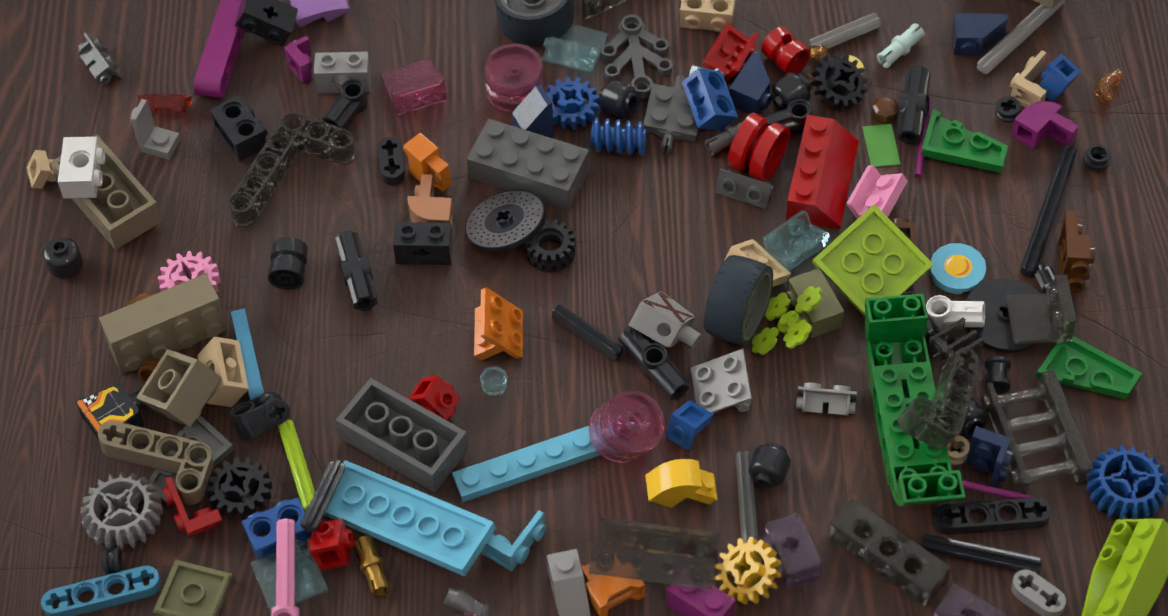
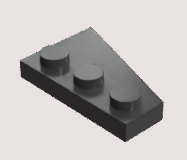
[147,416,234,507]

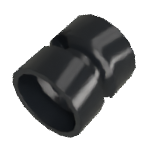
[268,237,308,290]

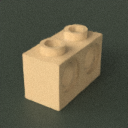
[680,0,735,32]

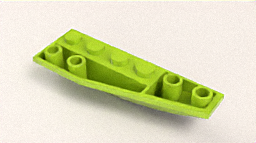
[1082,519,1168,616]

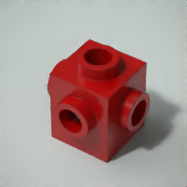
[408,375,461,420]
[308,518,354,571]

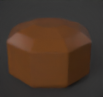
[871,96,899,123]

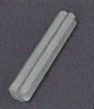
[809,13,881,54]

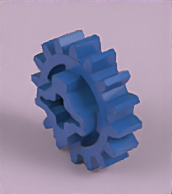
[546,77,600,130]

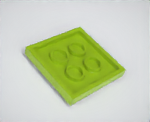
[812,204,934,317]

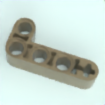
[98,421,213,505]

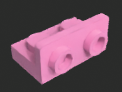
[847,165,908,219]

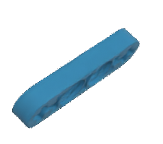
[231,308,264,400]
[41,566,161,616]

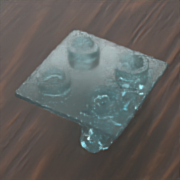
[542,24,609,73]
[250,537,328,612]

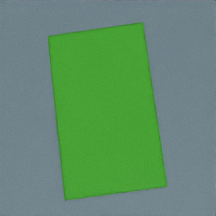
[862,124,901,167]

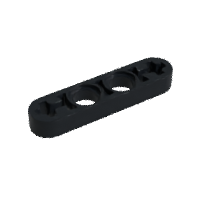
[933,497,1051,535]

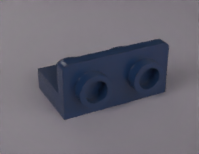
[967,427,1013,488]

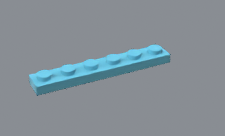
[452,416,628,502]

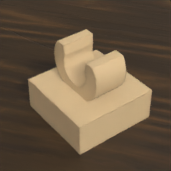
[27,150,57,189]

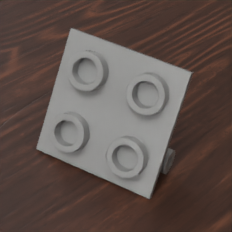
[691,349,752,413]

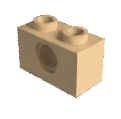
[197,337,249,407]

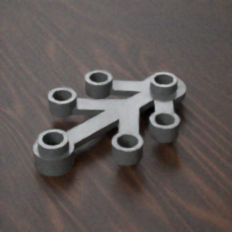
[601,15,673,100]

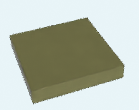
[153,559,234,616]

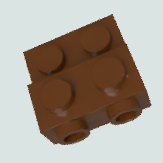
[1057,211,1095,292]

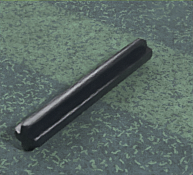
[921,534,1042,574]

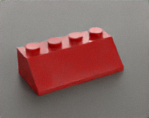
[786,115,859,230]

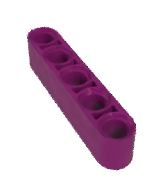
[194,0,245,98]

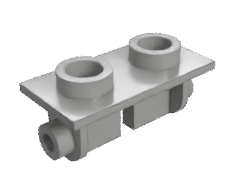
[796,383,857,416]

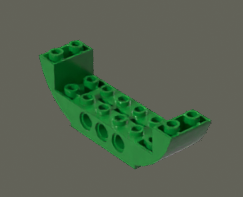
[865,293,965,506]

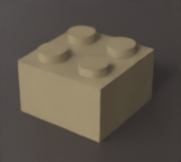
[136,349,222,427]

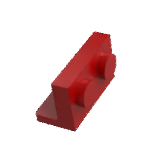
[701,23,759,82]

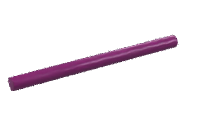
[915,100,932,178]
[962,480,1033,499]

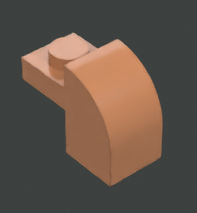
[408,174,453,230]

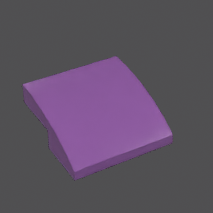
[290,0,350,28]

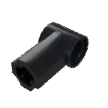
[322,79,367,133]
[763,99,812,135]

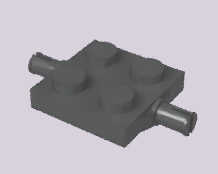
[643,75,698,153]

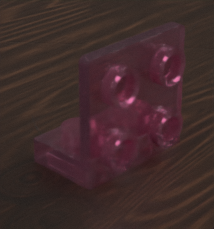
[381,59,447,115]

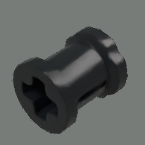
[985,356,1011,394]

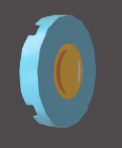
[929,243,986,295]

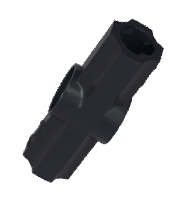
[897,65,931,144]
[335,230,378,312]
[619,326,691,400]

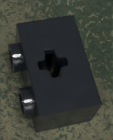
[234,0,298,46]
[393,222,453,265]

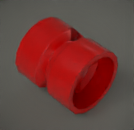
[761,26,811,74]

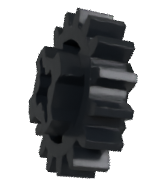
[810,52,868,111]
[206,457,273,520]

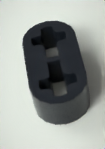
[378,137,405,186]

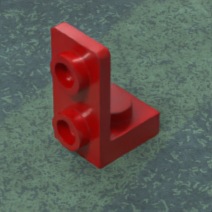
[162,477,222,538]

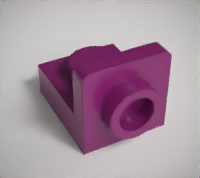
[284,36,313,84]

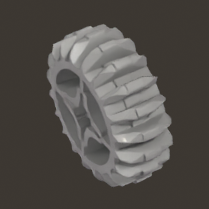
[80,472,163,551]

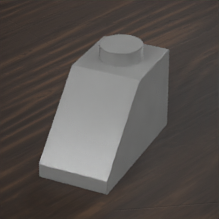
[547,549,590,616]

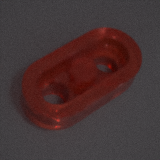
[138,94,191,113]

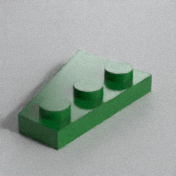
[921,109,1008,173]

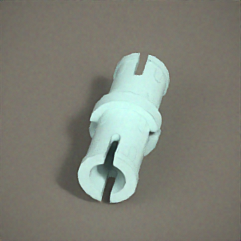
[877,23,925,68]

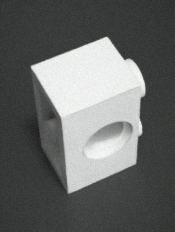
[58,137,105,198]

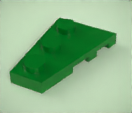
[1035,332,1142,400]

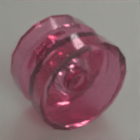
[484,43,544,112]
[589,389,665,463]

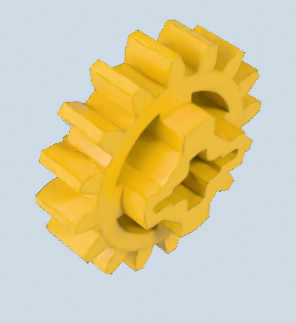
[715,537,781,605]

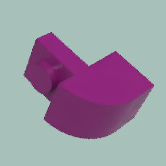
[1011,101,1079,149]

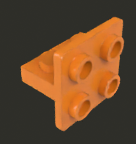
[474,287,523,361]

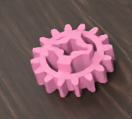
[158,251,221,292]

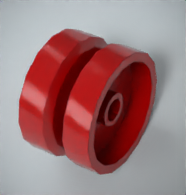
[728,113,790,182]

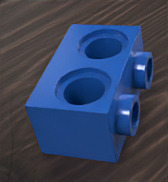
[682,68,738,131]
[242,497,312,563]

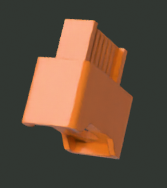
[403,133,452,192]
[581,550,646,616]

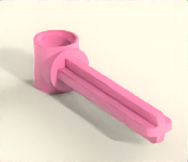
[271,519,299,616]

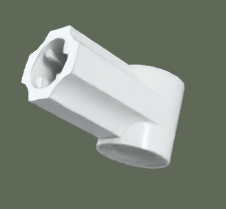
[926,295,985,332]

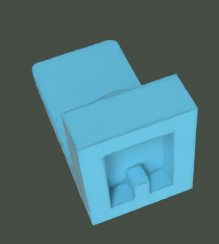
[482,510,547,571]

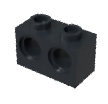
[210,96,268,161]

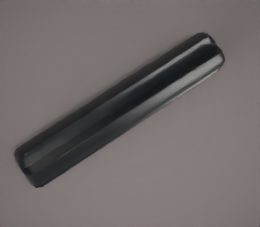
[552,304,623,361]
[301,459,346,533]

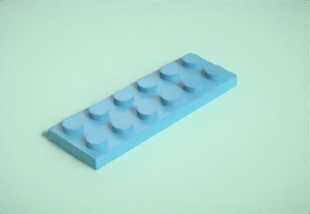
[324,460,496,576]

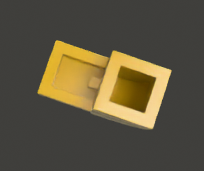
[646,459,717,508]

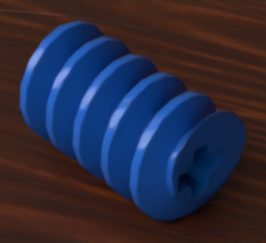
[590,117,647,156]

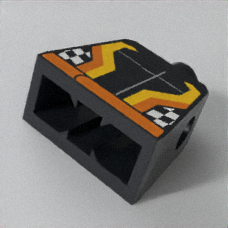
[75,384,147,443]

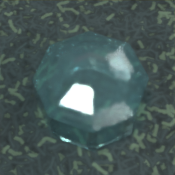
[480,366,509,396]

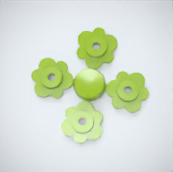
[752,286,822,355]

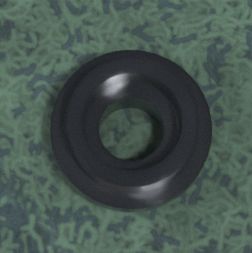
[1083,144,1111,171]

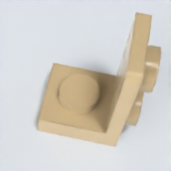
[1010,50,1047,108]

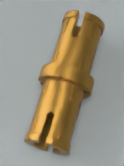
[354,535,390,597]

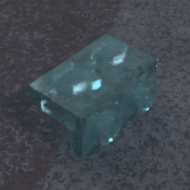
[762,210,831,271]

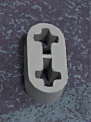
[1011,569,1066,616]

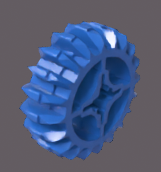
[1086,445,1168,520]

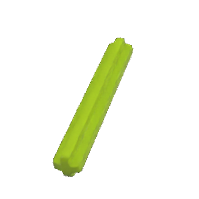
[278,419,315,513]

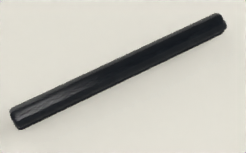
[1020,144,1077,277]

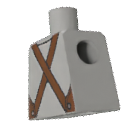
[629,291,702,349]

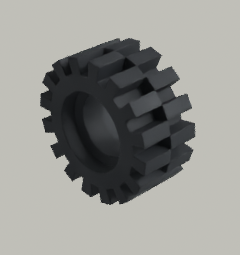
[525,219,576,273]

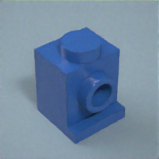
[1039,54,1082,102]

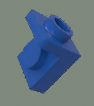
[665,400,714,450]

